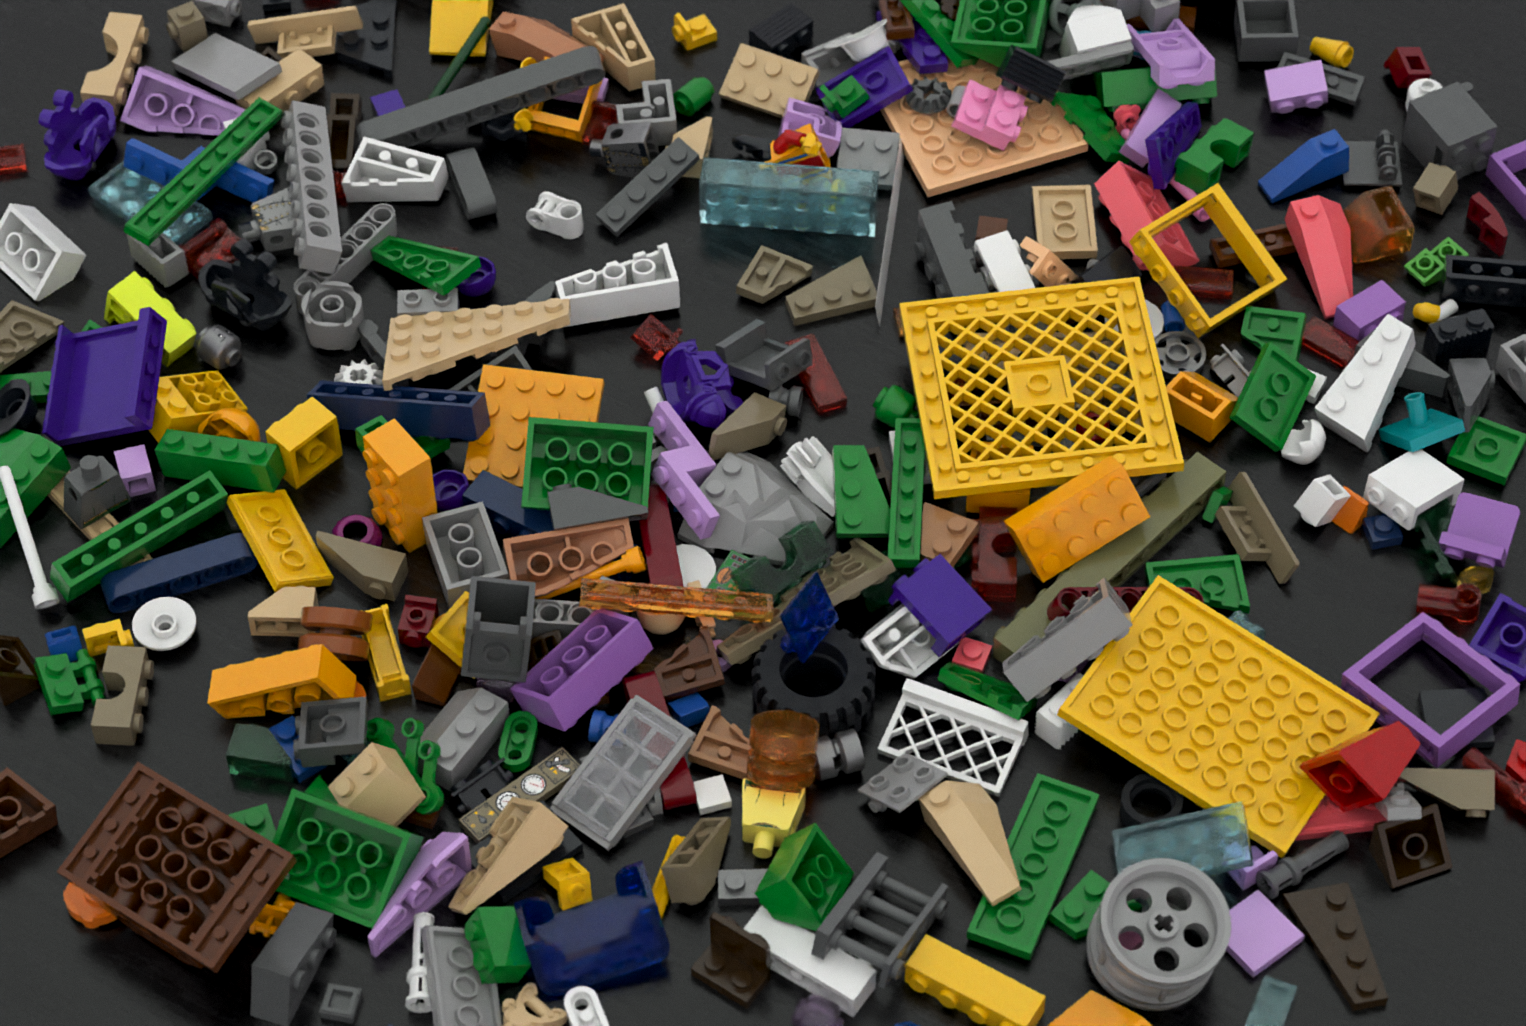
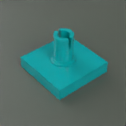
[1379,392,1465,452]

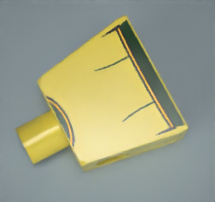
[742,779,805,859]

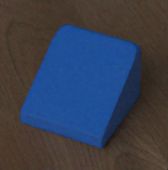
[45,625,82,662]
[668,692,710,728]

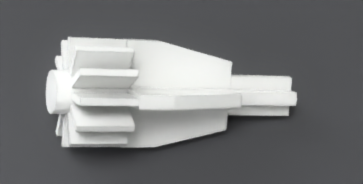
[780,436,835,517]

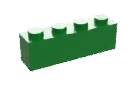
[154,429,286,493]

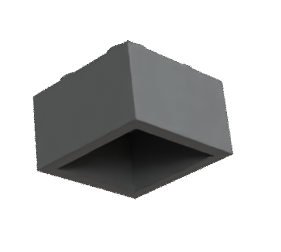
[1233,0,1299,62]

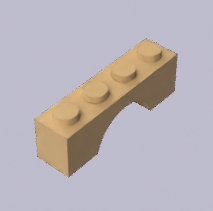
[80,12,149,116]

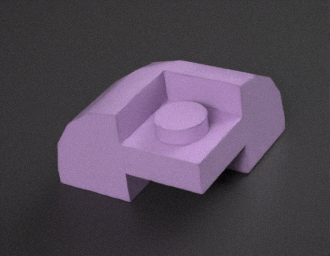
[778,97,842,158]

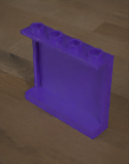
[42,307,167,446]

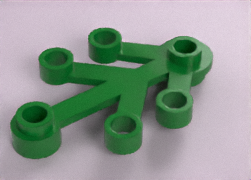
[367,717,444,815]

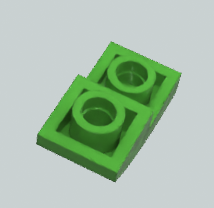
[1404,236,1469,287]

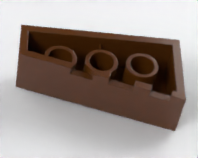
[0,767,58,858]

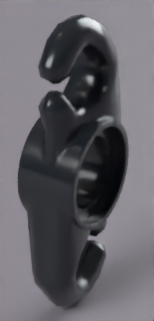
[732,134,774,162]

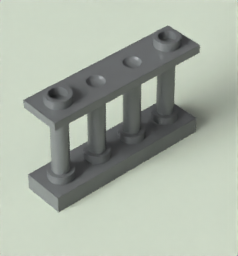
[811,852,949,990]

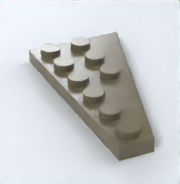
[716,538,896,666]

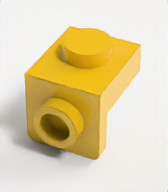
[82,619,134,657]

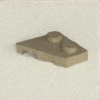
[736,245,813,304]

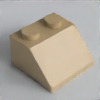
[328,742,426,827]

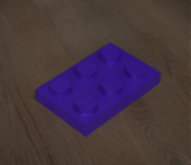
[815,46,914,133]

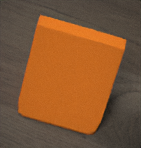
[1332,486,1369,534]

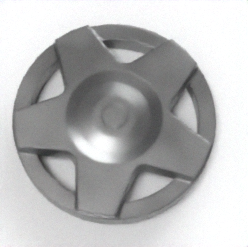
[1154,331,1206,380]

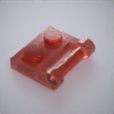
[178,218,252,279]

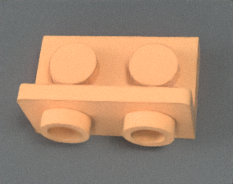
[1019,236,1077,287]

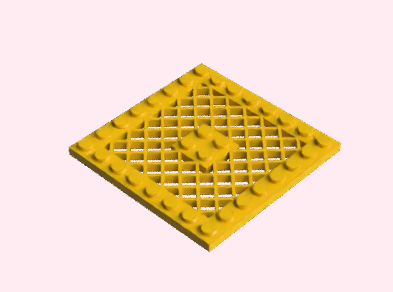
[899,277,1184,499]

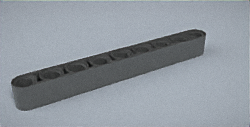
[356,46,605,148]

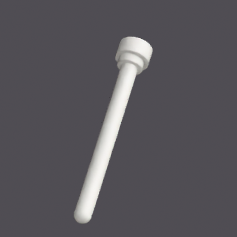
[0,466,60,609]

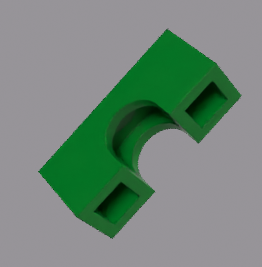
[1174,118,1254,194]

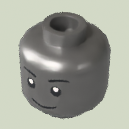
[196,325,241,370]

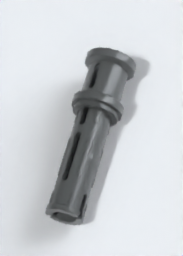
[1256,830,1349,899]

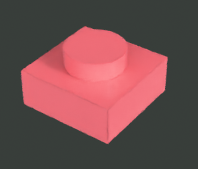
[952,637,993,673]

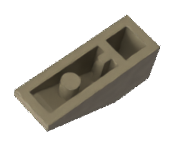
[708,392,787,460]
[316,531,409,602]
[1398,768,1495,818]
[661,817,732,905]

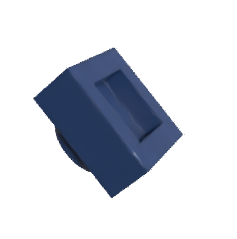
[1362,514,1403,550]

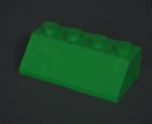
[1092,67,1217,112]

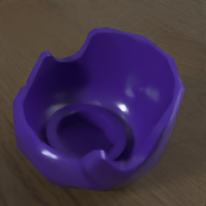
[455,256,496,297]
[433,470,469,512]

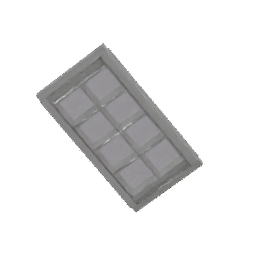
[550,695,697,851]

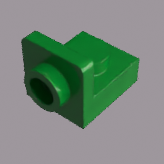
[819,75,870,119]

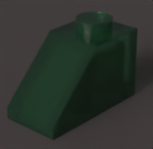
[226,723,295,783]

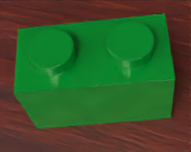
[465,906,532,984]

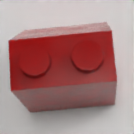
[1300,721,1421,813]

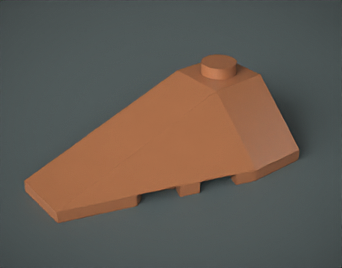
[489,12,605,63]
[503,518,634,597]

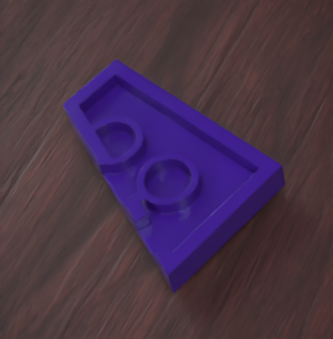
[876,11,948,74]

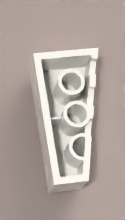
[1314,314,1416,453]

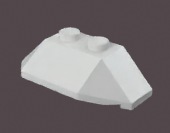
[860,603,960,679]

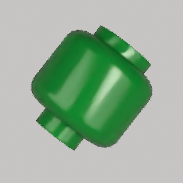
[872,385,918,430]

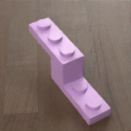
[648,401,720,540]

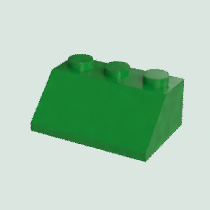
[754,823,854,931]

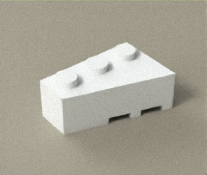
[342,137,449,202]

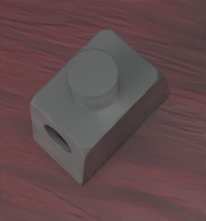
[64,455,131,530]

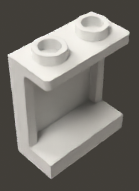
[1363,449,1465,531]

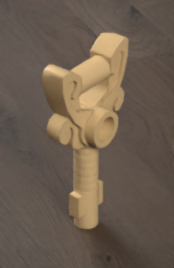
[502,983,567,1026]

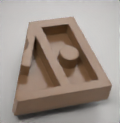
[921,502,979,567]
[688,705,761,779]

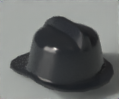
[0,379,38,435]

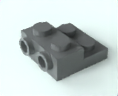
[293,696,369,768]

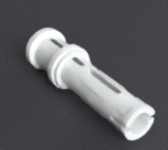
[405,912,435,1013]

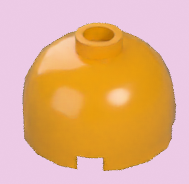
[197,407,261,442]

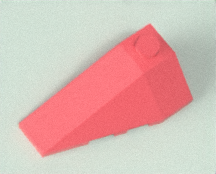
[1284,195,1353,319]

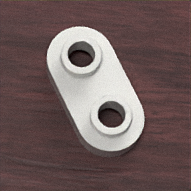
[564,986,609,1026]

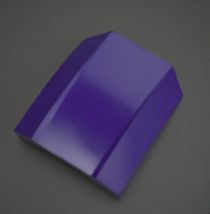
[1469,593,1526,682]

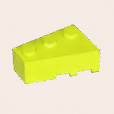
[104,271,196,367]

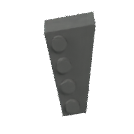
[914,201,989,328]

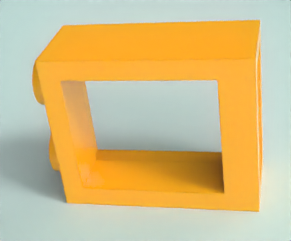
[528,56,603,142]

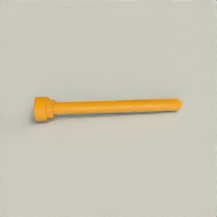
[535,546,647,599]

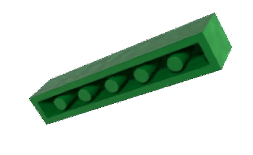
[50,470,228,603]

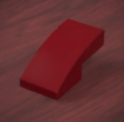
[1466,192,1508,257]

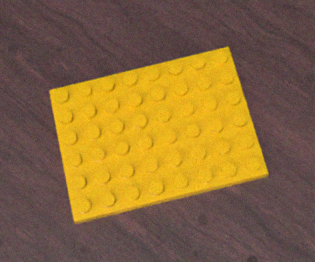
[1057,575,1380,858]

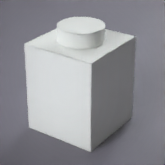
[1294,474,1351,527]

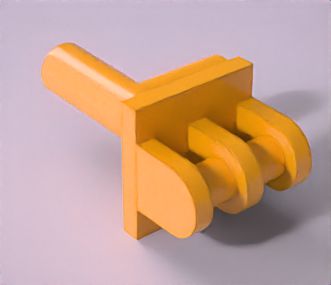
[249,893,308,938]

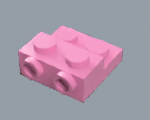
[952,79,1028,151]

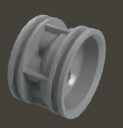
[1086,858,1231,1011]

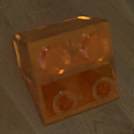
[1343,185,1415,264]

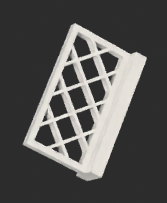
[877,678,1029,797]

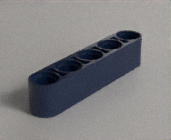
[100,533,258,613]

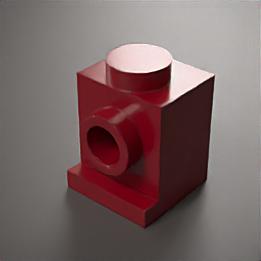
[1383,47,1432,91]
[398,595,439,648]

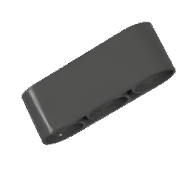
[446,147,497,220]

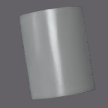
[946,86,965,117]

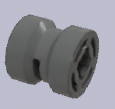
[769,385,803,417]

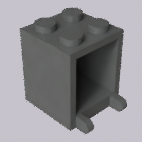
[1402,82,1498,181]
[461,576,536,683]

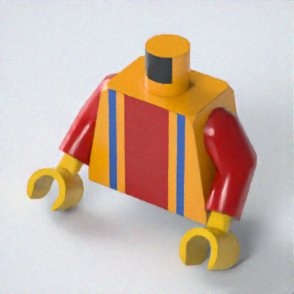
[759,123,846,205]

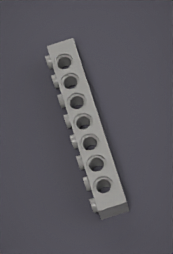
[281,100,342,274]

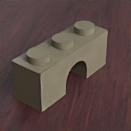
[91,645,154,746]

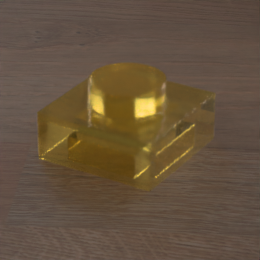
[1456,566,1495,601]

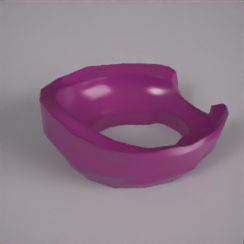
[332,514,383,546]

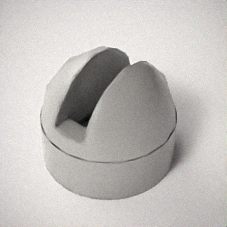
[254,149,277,175]

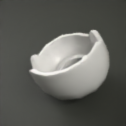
[1281,419,1326,465]

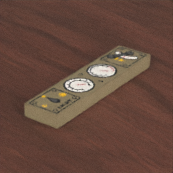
[459,747,580,844]

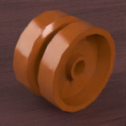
[298,606,373,662]

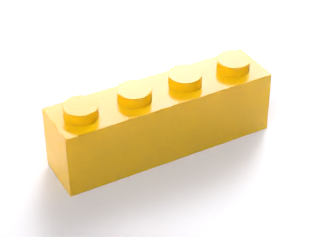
[905,934,1046,1026]

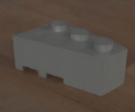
[251,902,337,1026]

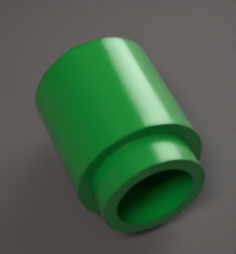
[673,77,714,116]

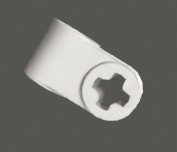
[526,191,584,239]

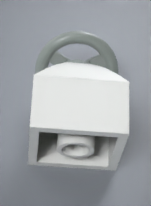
[1049,0,1132,79]

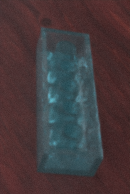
[699,157,879,237]

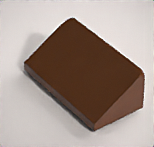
[412,643,461,706]

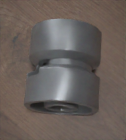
[808,728,865,781]

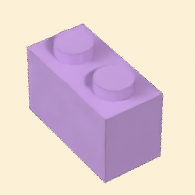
[1264,60,1328,114]

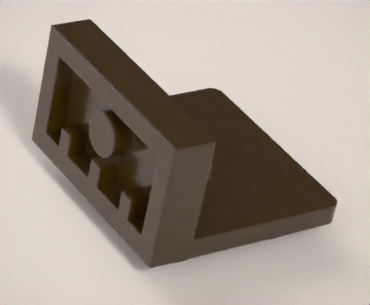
[691,912,770,1009]

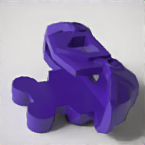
[39,89,116,180]
[661,339,744,430]

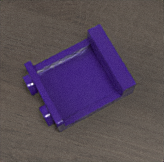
[888,554,992,657]

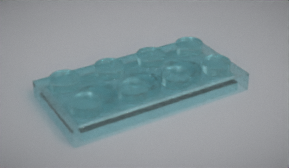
[88,161,213,246]
[1112,801,1254,876]

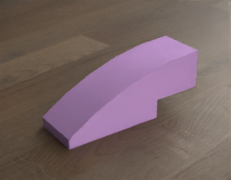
[1119,88,1182,168]

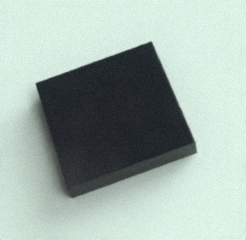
[1418,687,1495,749]

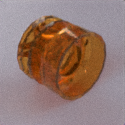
[747,710,819,791]

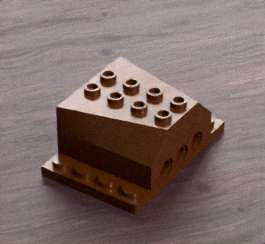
[57,762,297,974]

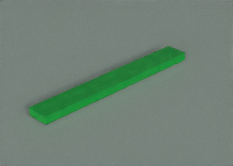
[124,97,283,246]

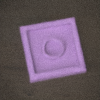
[1226,890,1304,978]

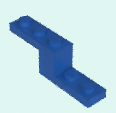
[124,138,275,203]

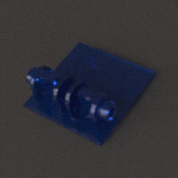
[779,571,839,663]

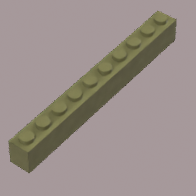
[993,452,1227,663]

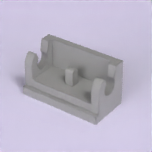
[801,32,860,89]

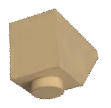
[665,117,713,179]
[248,586,319,637]

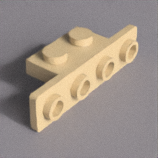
[248,6,363,59]

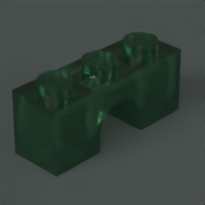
[729,520,833,607]

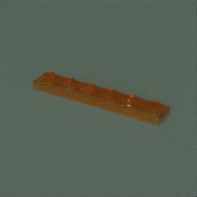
[579,578,774,623]

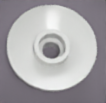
[132,597,196,651]

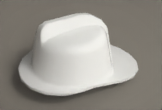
[824,19,889,62]

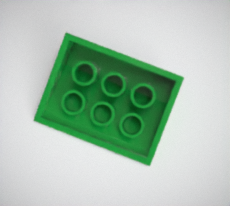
[951,0,1051,68]
[521,417,654,510]
[0,428,71,549]
[272,788,424,929]

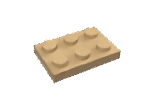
[719,43,820,118]
[1032,185,1098,259]

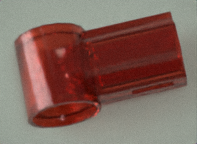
[1416,583,1482,625]

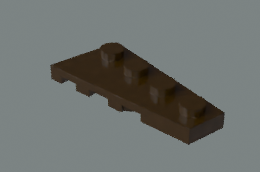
[1282,882,1388,1011]

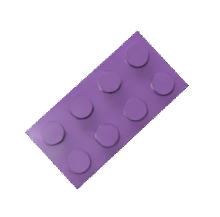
[510,607,654,731]

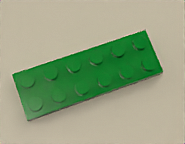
[966,773,1100,961]

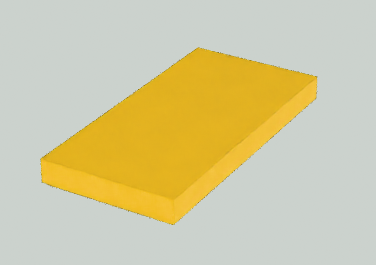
[226,489,334,592]

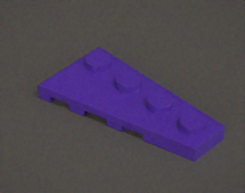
[1145,102,1202,190]

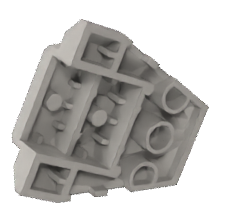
[678,451,833,569]

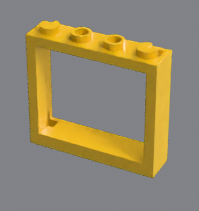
[1129,183,1287,338]

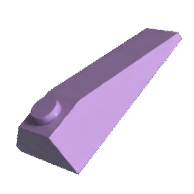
[120,66,246,135]
[368,832,472,958]

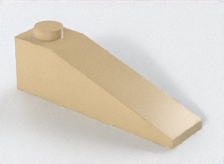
[918,780,1021,907]
[448,797,569,915]

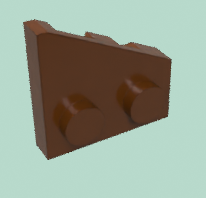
[654,625,725,702]

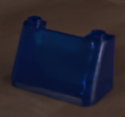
[514,860,670,996]

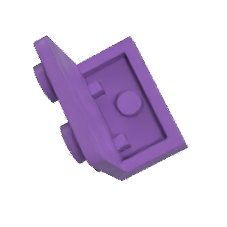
[1439,492,1520,568]

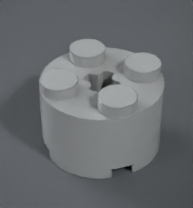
[302,281,365,350]

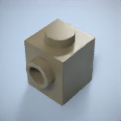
[166,1,208,52]
[1413,162,1458,215]

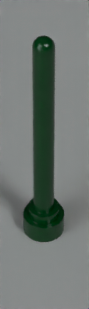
[418,16,491,103]

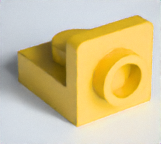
[672,13,717,51]
[542,858,592,911]

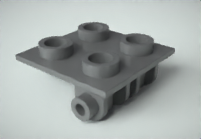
[1343,130,1402,186]

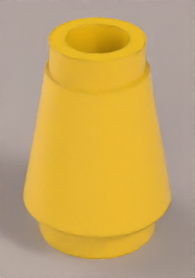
[1310,37,1354,68]

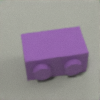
[1333,280,1406,347]

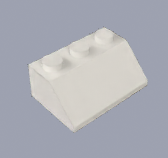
[0,203,87,301]

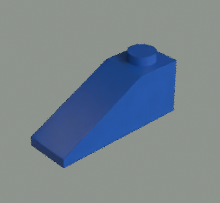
[1258,129,1349,203]

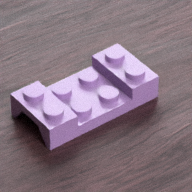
[1127,19,1215,89]

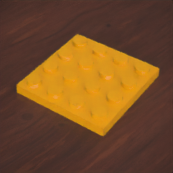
[463,364,605,489]

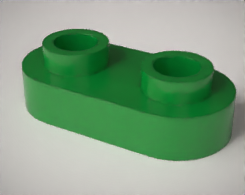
[498,711,538,772]

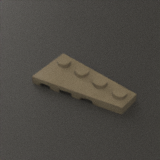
[0,300,64,372]

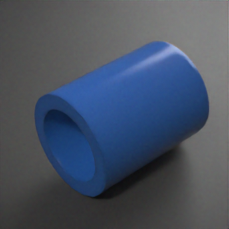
[1161,300,1185,332]

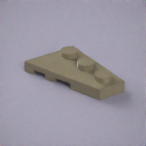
[785,255,877,326]

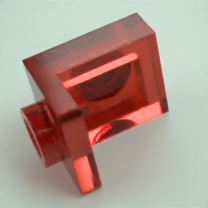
[630,314,683,361]

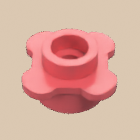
[1113,104,1141,134]

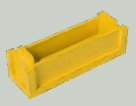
[360,604,412,702]

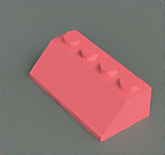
[1094,161,1200,271]

